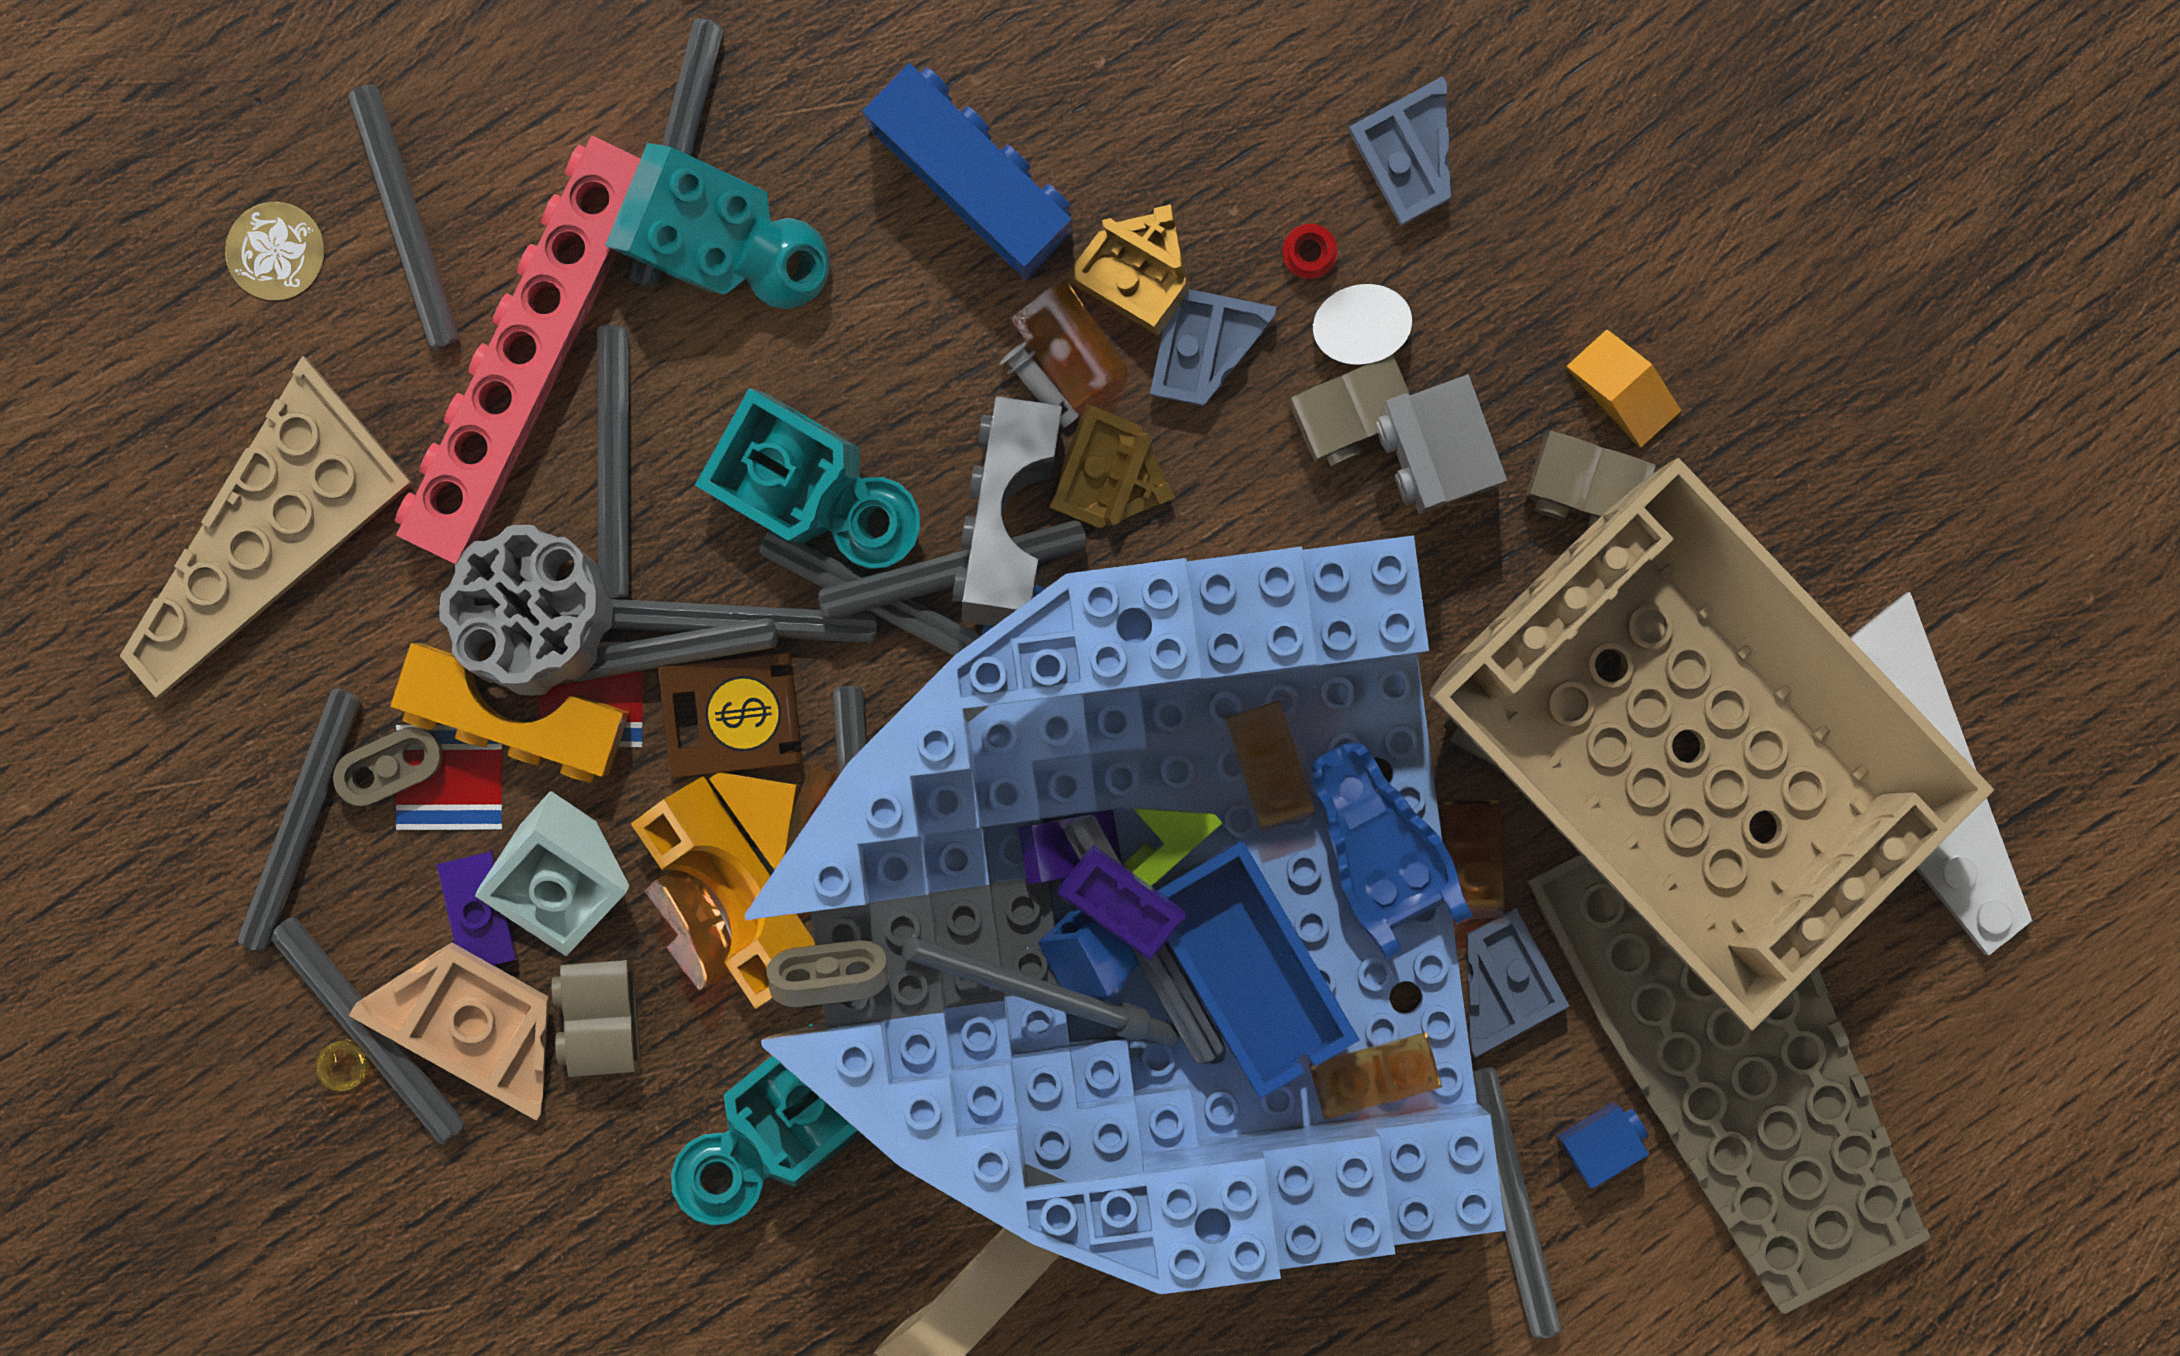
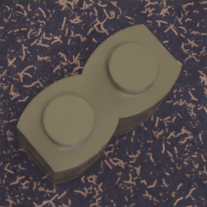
[1288,354,1410,467]
[1525,431,1656,528]
[552,959,641,1077]

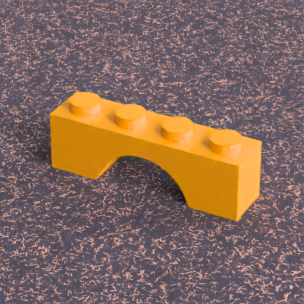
[390,643,630,783]
[631,776,815,1009]

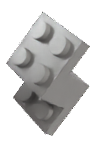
[1375,374,1507,514]

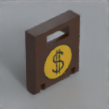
[658,653,803,778]

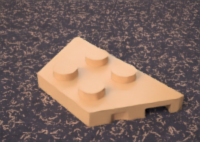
[349,942,549,1121]

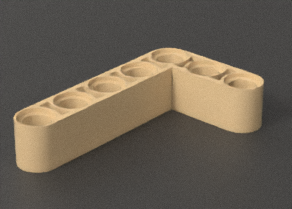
[874,1227,1060,1356]

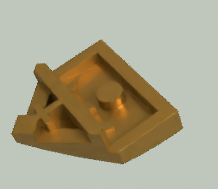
[1067,204,1189,335]
[1046,405,1175,528]

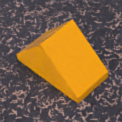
[1565,330,1682,448]
[710,772,800,870]

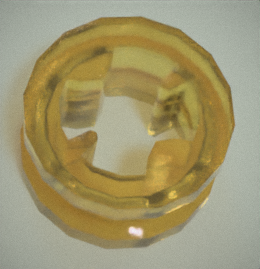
[316,1040,371,1091]

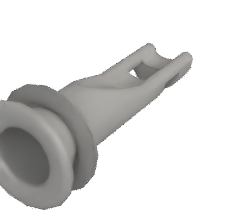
[1000,341,1079,429]

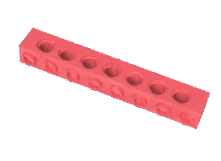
[395,135,640,564]

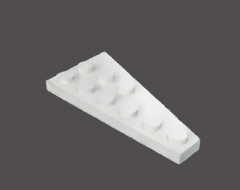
[1850,592,2032,955]

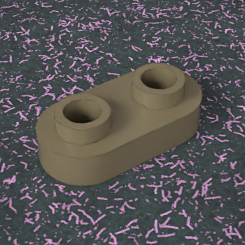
[333,727,443,806]
[767,940,889,1007]

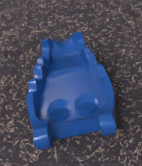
[1310,743,1473,961]

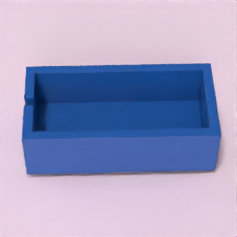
[862,63,1072,281]
[1157,840,1360,1099]

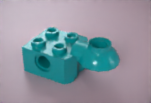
[605,143,831,310]
[695,388,920,568]
[671,1023,862,1225]

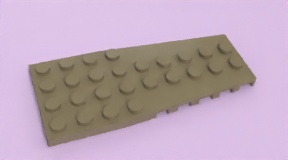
[1526,827,1930,1314]

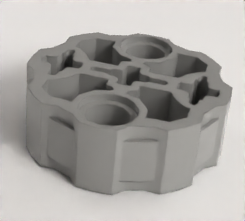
[439,525,613,696]

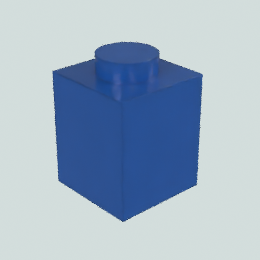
[1038,910,1140,1001]
[1557,1102,1649,1189]

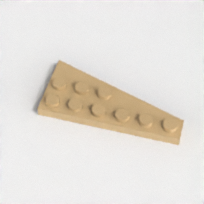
[120,356,414,698]

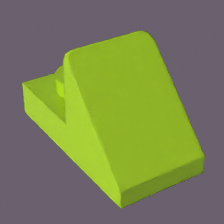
[1122,807,1222,886]

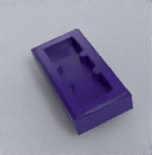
[1018,809,1122,884]
[1058,845,1186,961]
[437,851,518,965]

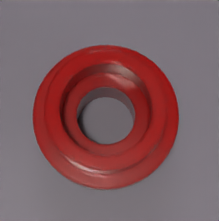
[1282,223,1338,279]

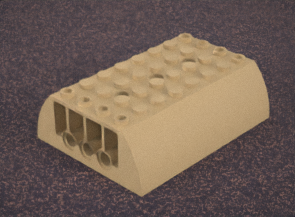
[1430,458,1994,1031]

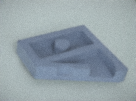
[1348,76,1451,227]
[1150,289,1277,407]
[1466,907,1570,1057]

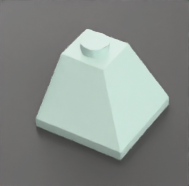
[475,791,629,956]

